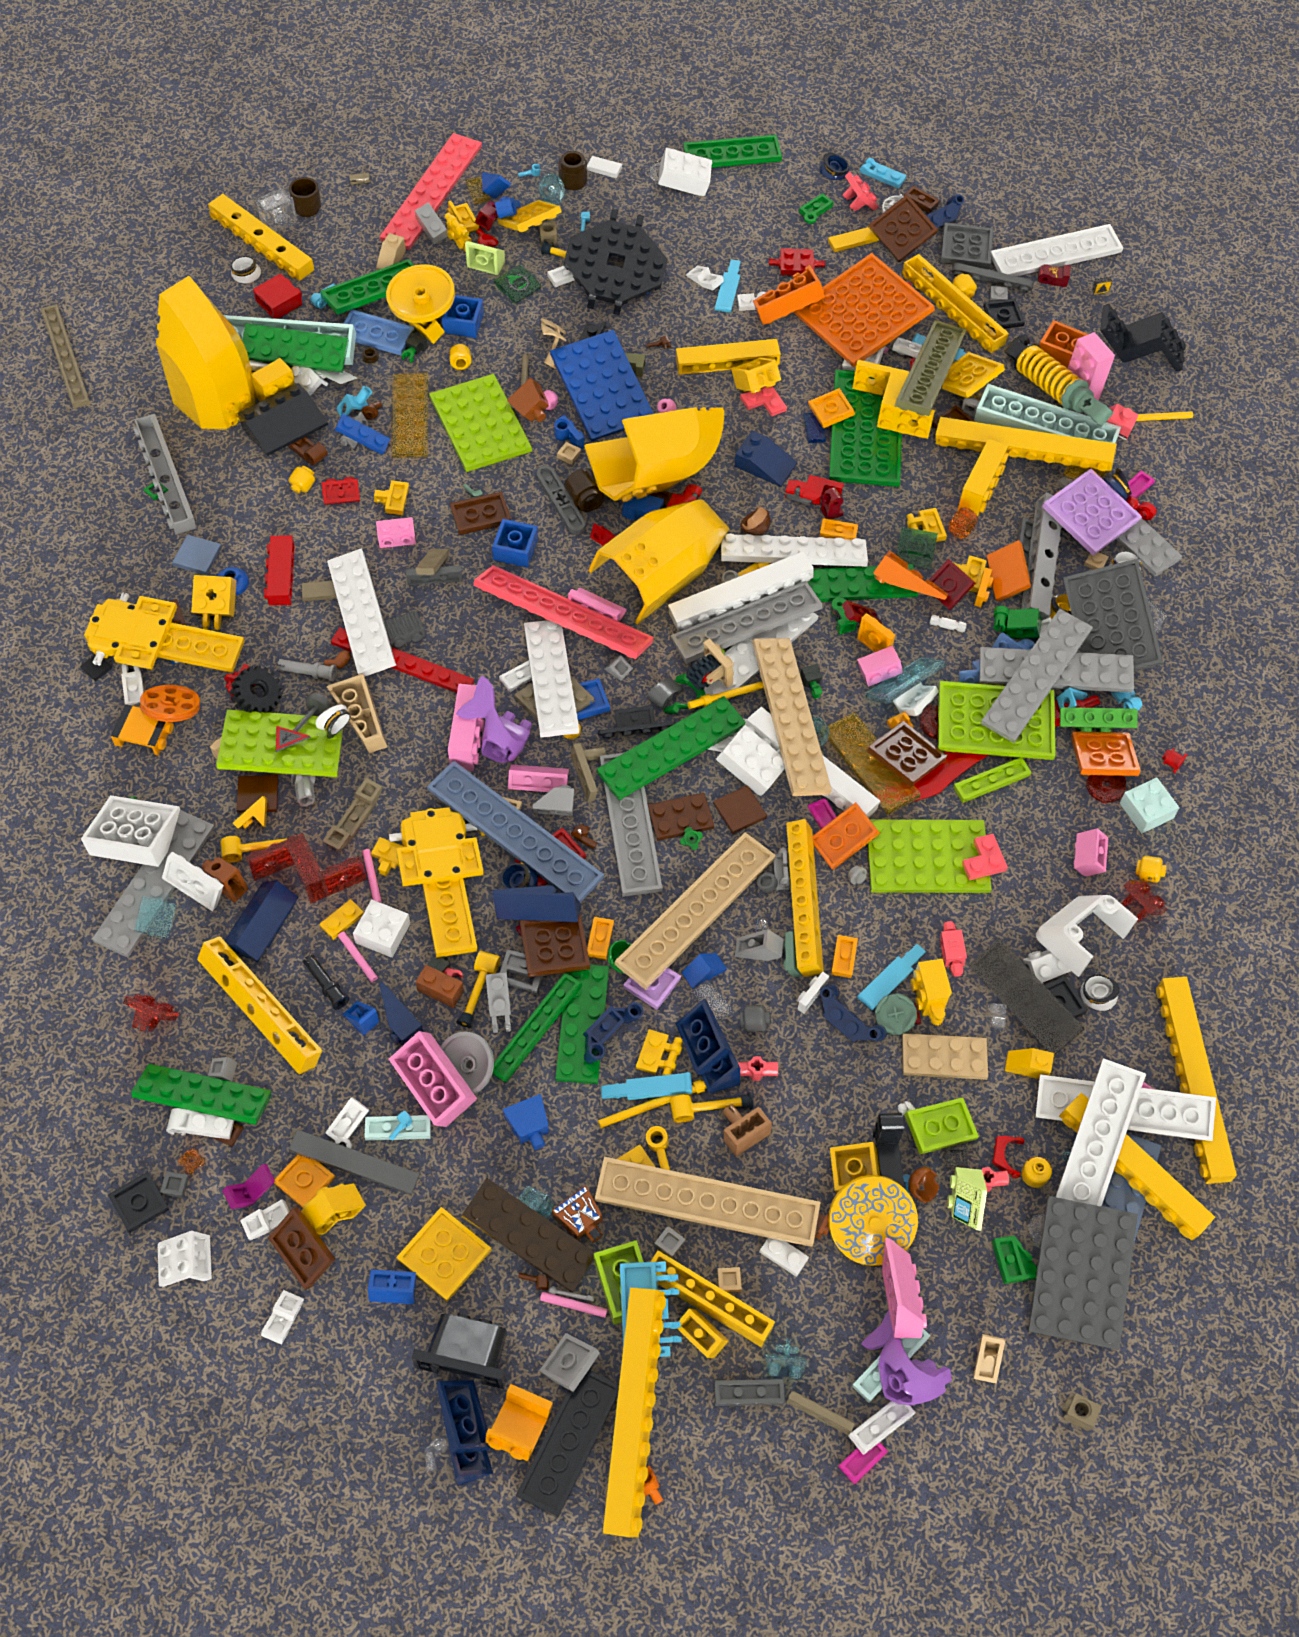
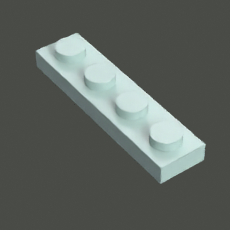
[852,1329,931,1403]

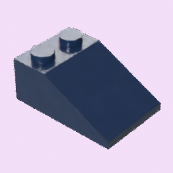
[734,430,797,487]

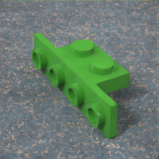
[1060,707,1137,732]

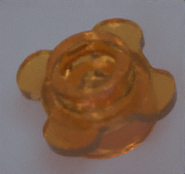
[178,1148,205,1174]

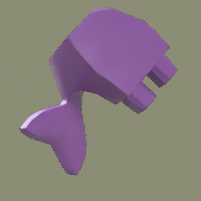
[456,676,532,763]
[861,1310,952,1405]

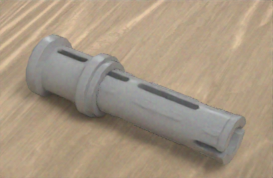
[278,659,337,682]

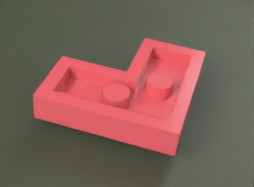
[740,386,787,417]
[962,834,1008,881]

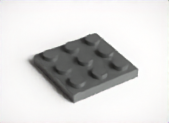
[940,223,993,268]

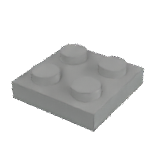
[539,1333,600,1392]

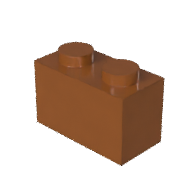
[416,965,464,1008]

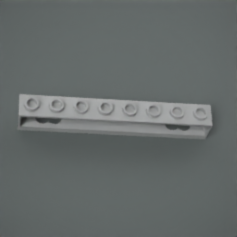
[133,414,197,535]
[1021,492,1062,620]

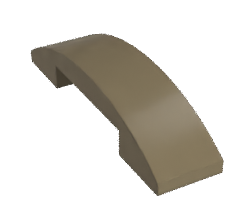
[323,778,383,851]

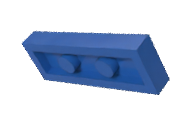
[335,413,390,454]

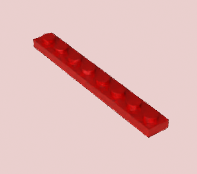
[331,627,474,693]

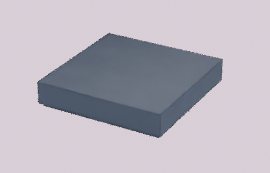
[172,535,222,575]

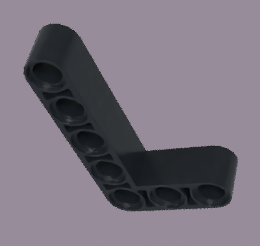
[873,1112,905,1189]

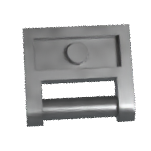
[500,949,543,995]

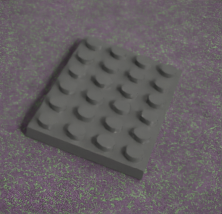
[1063,559,1163,671]
[1028,1196,1138,1350]

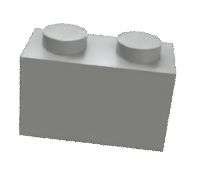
[415,202,448,244]

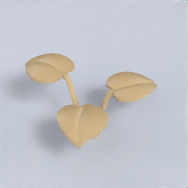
[540,318,567,369]

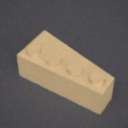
[327,674,387,753]

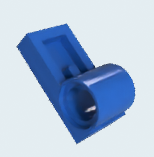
[495,197,521,219]
[554,415,585,449]

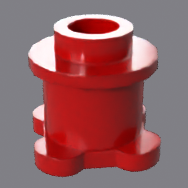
[1162,748,1188,774]

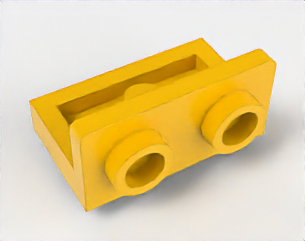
[447,201,479,232]

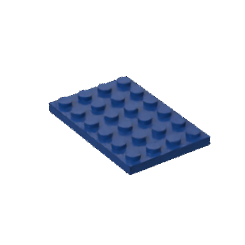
[550,330,654,441]

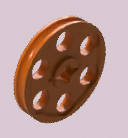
[140,685,200,722]

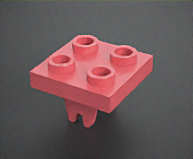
[843,172,879,211]

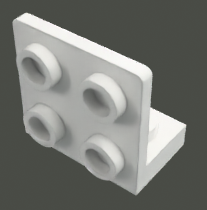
[158,1231,212,1287]

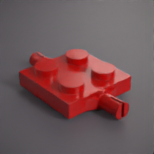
[769,248,825,275]

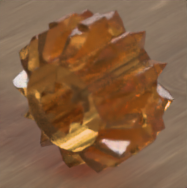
[948,507,978,539]

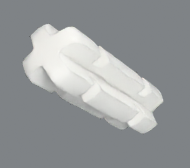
[930,615,966,632]

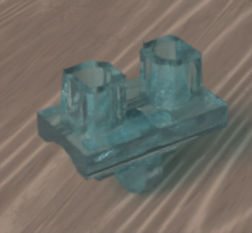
[765,1339,807,1379]

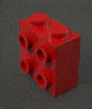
[253,273,303,319]

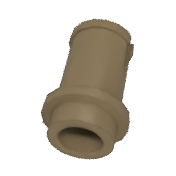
[349,171,370,185]

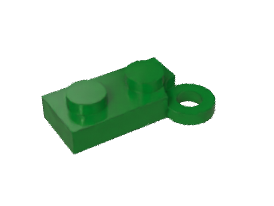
[799,193,834,224]

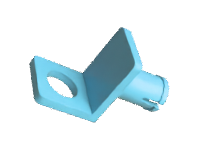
[337,386,372,416]
[1056,687,1087,708]

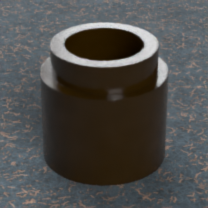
[558,151,587,190]
[289,177,321,217]
[564,468,604,512]

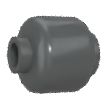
[740,1005,771,1033]

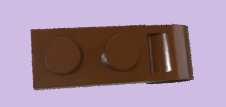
[288,437,328,466]

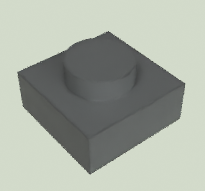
[160,1171,189,1198]

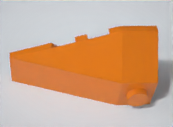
[873,551,948,600]

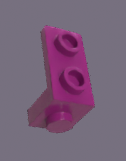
[222,1164,275,1209]

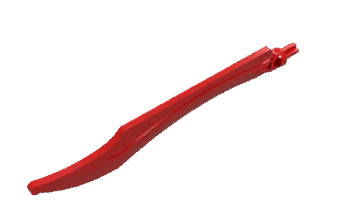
[871,695,1101,804]

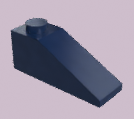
[379,982,423,1046]

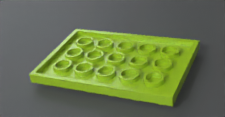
[429,374,532,472]
[938,681,1055,760]
[217,710,344,777]
[867,819,992,893]

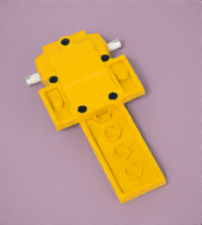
[84,592,245,673]
[389,807,483,958]

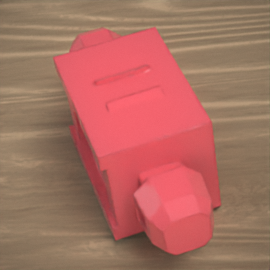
[940,921,967,977]

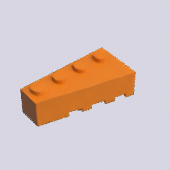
[753,265,825,325]

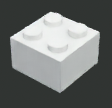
[353,899,410,958]

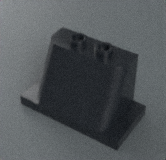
[412,1313,507,1389]

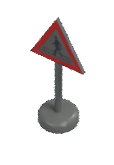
[276,692,331,752]

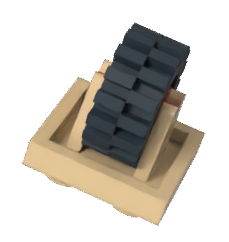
[686,638,734,690]

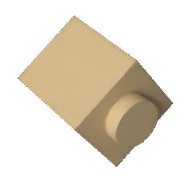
[376,233,406,269]

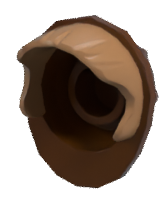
[740,506,771,535]

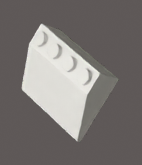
[81,795,180,867]

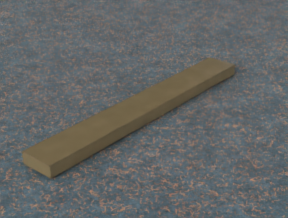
[40,304,90,409]

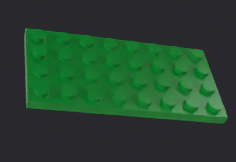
[829,370,902,487]

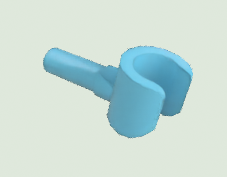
[518,164,541,177]
[580,212,590,232]
[389,1111,412,1141]

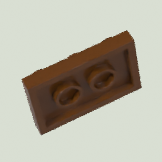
[450,491,511,535]
[648,792,714,841]
[268,1207,336,1290]

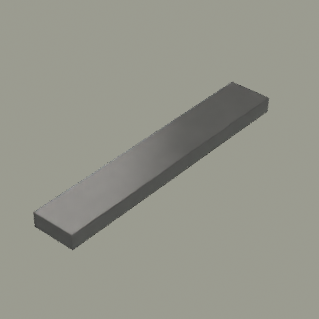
[289,1129,420,1196]

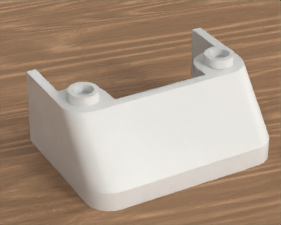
[1036,895,1138,977]

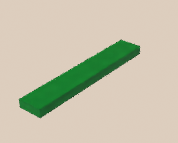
[492,973,582,1083]

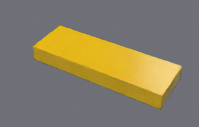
[828,227,879,252]

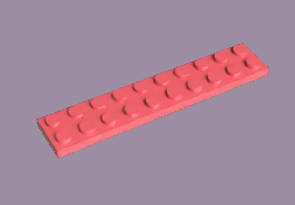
[380,133,482,250]
[473,565,654,659]

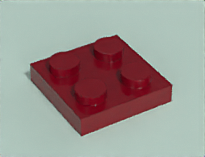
[929,559,976,610]

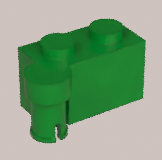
[993,606,1042,639]

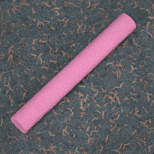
[362,849,382,903]
[338,931,378,982]
[540,1292,608,1318]

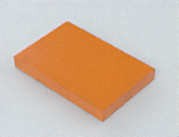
[987,540,1031,601]
[813,802,881,870]

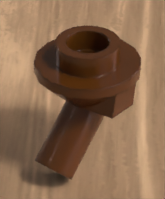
[361,401,382,420]
[571,824,597,849]

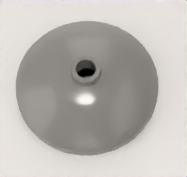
[440,1032,494,1094]

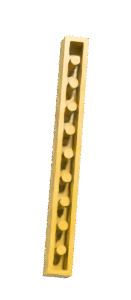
[935,417,1117,471]
[1156,977,1237,1184]
[603,1287,666,1537]

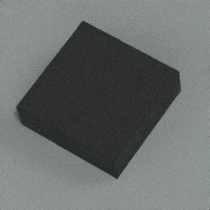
[80,655,112,682]

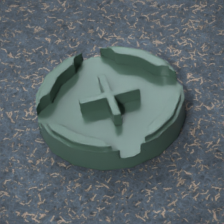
[875,994,917,1035]

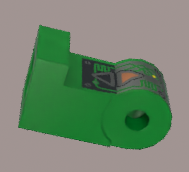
[830,597,857,635]

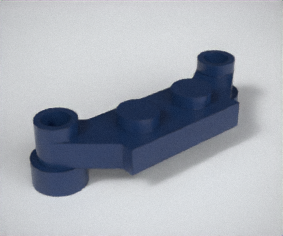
[926,194,964,229]
[820,984,887,1043]
[583,1002,643,1064]

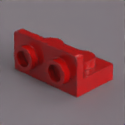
[321,477,360,505]

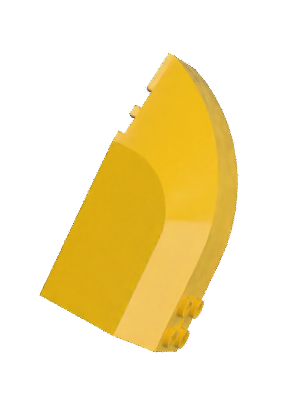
[156,276,256,429]
[584,407,724,502]
[588,499,729,625]

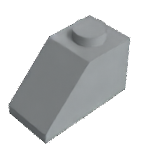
[533,785,575,816]
[735,929,784,961]

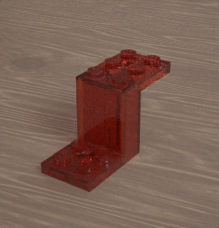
[246,833,367,904]

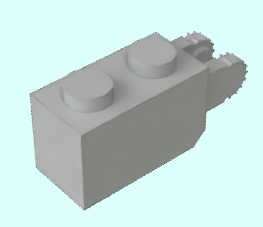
[486,972,511,1033]

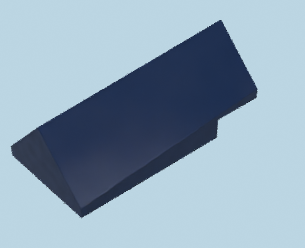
[224,880,298,962]
[493,886,581,922]
[675,999,741,1093]
[436,1380,493,1486]

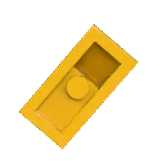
[233,796,267,829]

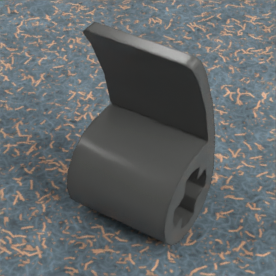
[647,678,684,710]

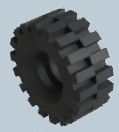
[230,665,283,713]

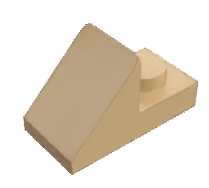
[973,1334,1006,1383]

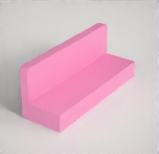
[568,588,627,622]
[508,765,569,792]

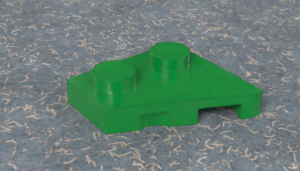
[991,1236,1037,1284]

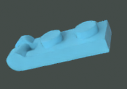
[860,158,907,189]

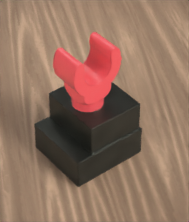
[427,955,463,978]

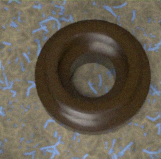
[362,347,379,364]

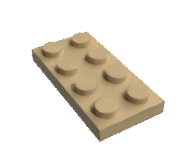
[902,1033,988,1080]

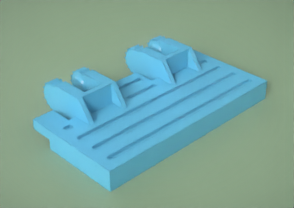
[620,1261,682,1357]

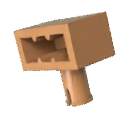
[722,1104,772,1157]

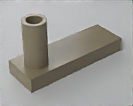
[570,743,606,803]

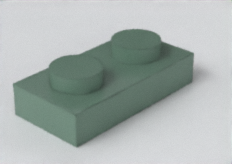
[783,931,802,977]

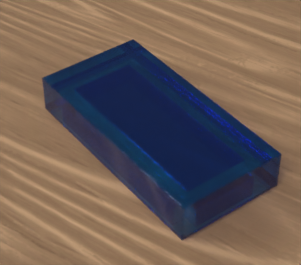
[803,412,826,443]

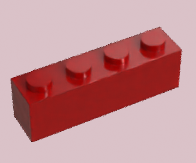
[264,535,295,606]

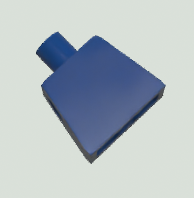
[502,1094,549,1150]

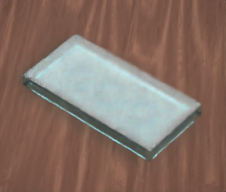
[865,657,945,704]

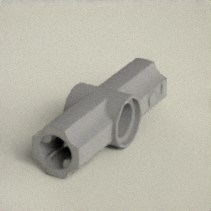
[291,774,315,807]

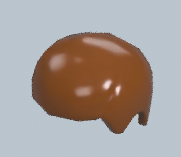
[908,1166,939,1203]

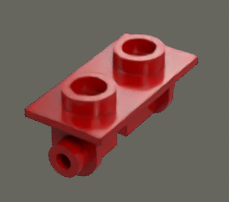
[590,523,617,546]

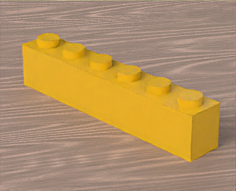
[675,339,781,375]
[651,1251,775,1348]

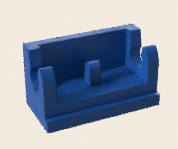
[368,1269,417,1304]

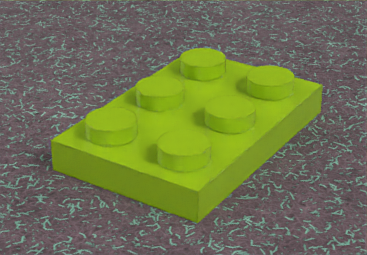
[904,1097,979,1154]

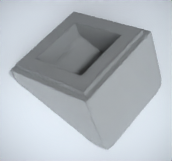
[604,655,633,681]
[208,1057,237,1082]

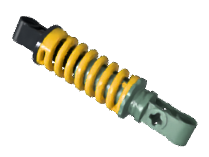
[1004,338,1114,427]

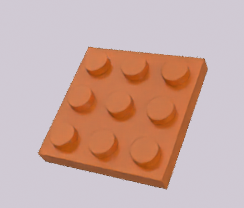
[1071,732,1140,776]

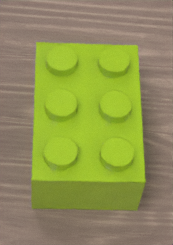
[594,1240,643,1325]

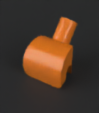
[644,1466,663,1505]

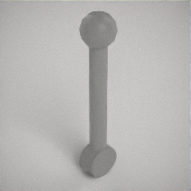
[549,1286,595,1302]

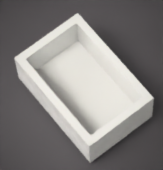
[658,148,712,196]
[716,725,785,796]

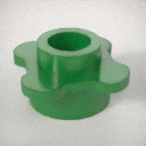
[680,827,703,850]

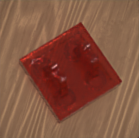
[1121,880,1168,922]
[123,994,179,1032]

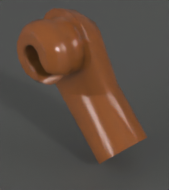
[324,650,351,669]

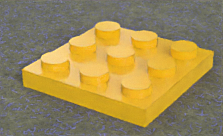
[497,200,561,232]
[941,352,1005,398]
[396,1207,492,1302]

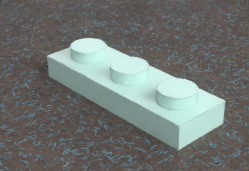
[365,1115,431,1140]

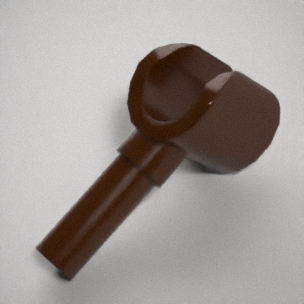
[647,336,671,349]
[518,1273,549,1290]

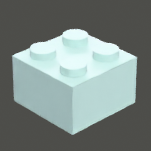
[1120,777,1179,834]

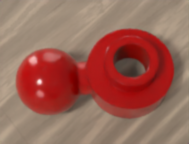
[1126,497,1157,520]

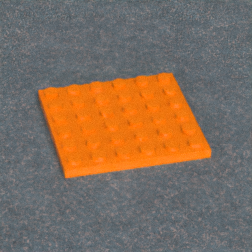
[793,253,935,367]

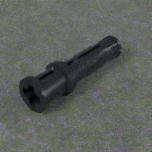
[303,954,349,1010]

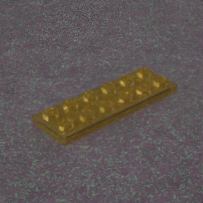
[392,373,428,458]
[822,712,921,815]

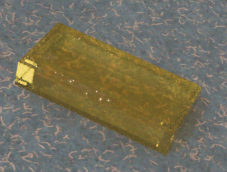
[465,176,490,205]

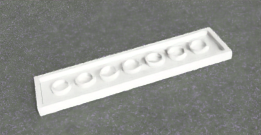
[991,224,1123,276]
[721,534,868,567]
[327,548,396,677]
[704,612,818,700]
[524,620,579,738]
[1056,1058,1146,1206]
[1035,1075,1216,1141]

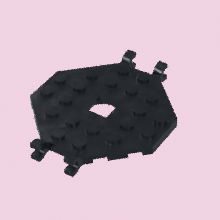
[563,208,668,315]

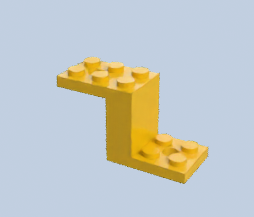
[852,360,935,439]

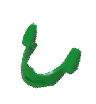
[663,673,706,714]

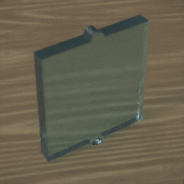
[134,896,176,939]

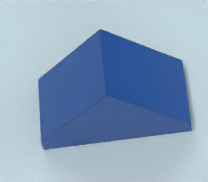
[482,172,511,198]
[681,953,727,989]
[342,1001,379,1036]

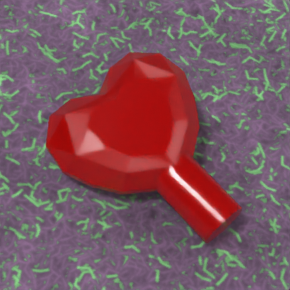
[476,228,498,247]

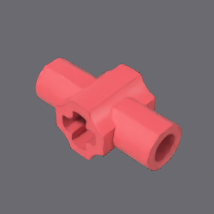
[738,1056,778,1081]
[982,1167,1009,1192]

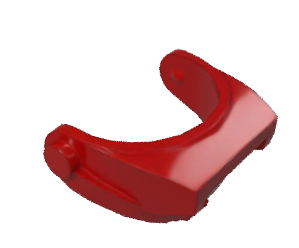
[992,1136,1025,1179]

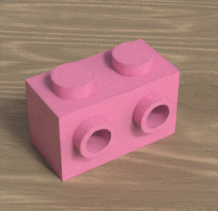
[376,517,416,548]
[857,646,903,687]
[1074,828,1108,876]

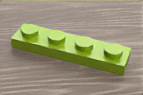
[953,757,1031,803]

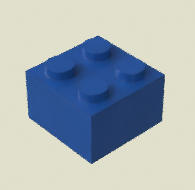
[442,295,484,338]
[492,519,538,568]

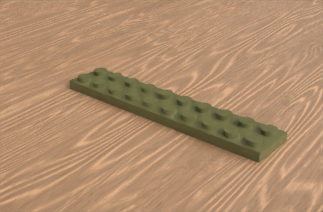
[895,320,967,416]

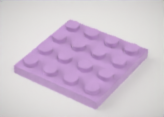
[1042,469,1142,556]

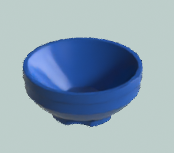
[217,567,249,596]

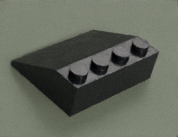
[237,383,328,456]

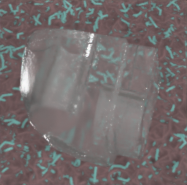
[985,1004,1007,1032]

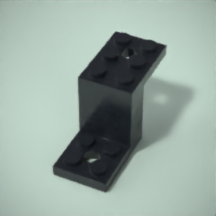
[1100,304,1186,371]

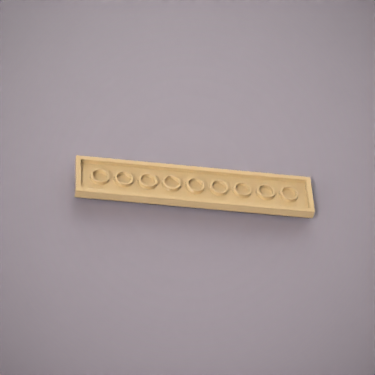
[752,638,832,796]
[615,832,776,990]
[595,1157,820,1247]

